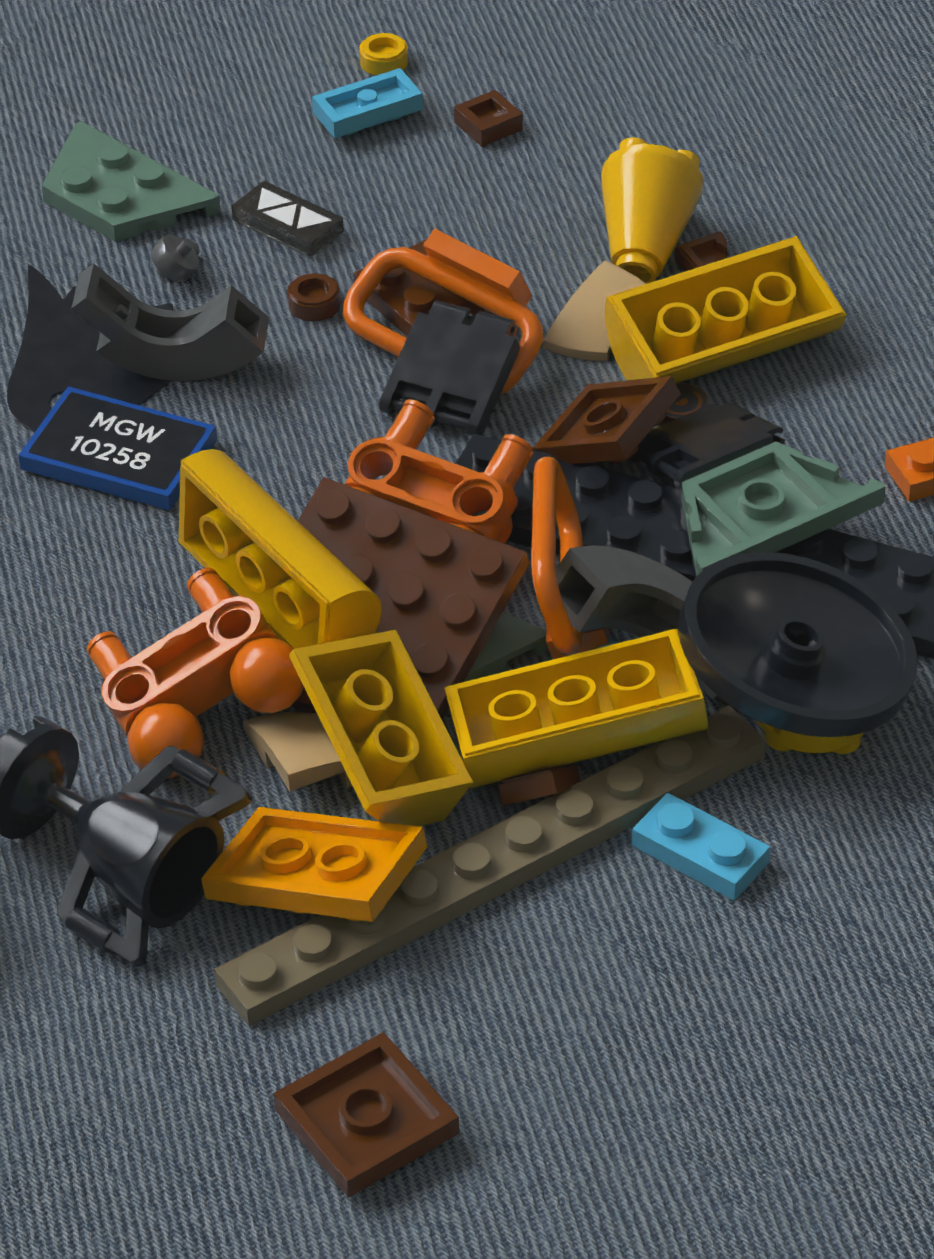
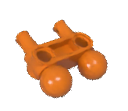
[344,399,534,543]
[87,568,304,779]

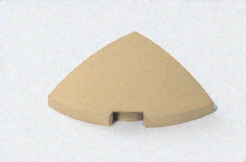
[543,260,646,361]
[243,712,352,792]

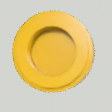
[359,33,408,75]

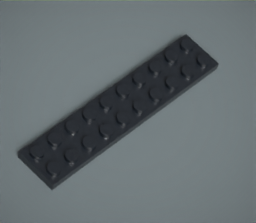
[455,434,934,659]

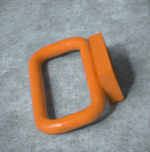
[343,228,543,395]
[531,456,609,659]

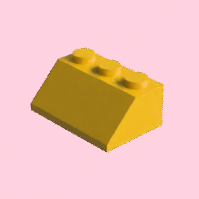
[289,630,473,826]

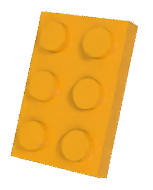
[201,807,427,922]

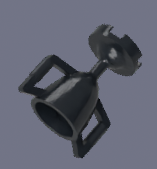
[0,717,252,967]

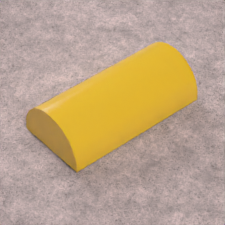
[605,236,847,384]
[178,449,382,649]
[445,629,708,789]

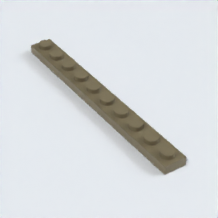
[214,705,766,1026]

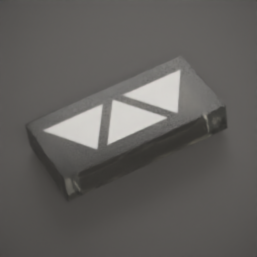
[231,181,344,257]

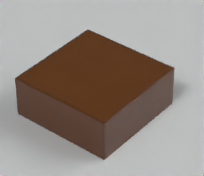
[454,90,523,147]

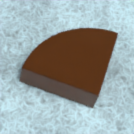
[675,231,727,272]
[498,763,581,806]

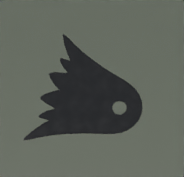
[7,265,173,431]

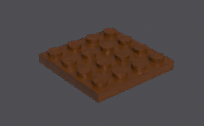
[291,477,530,720]

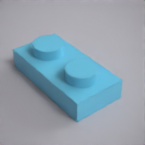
[312,68,423,139]
[632,792,770,901]

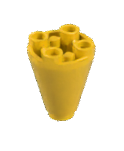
[601,137,703,284]

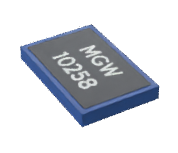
[18,386,217,511]

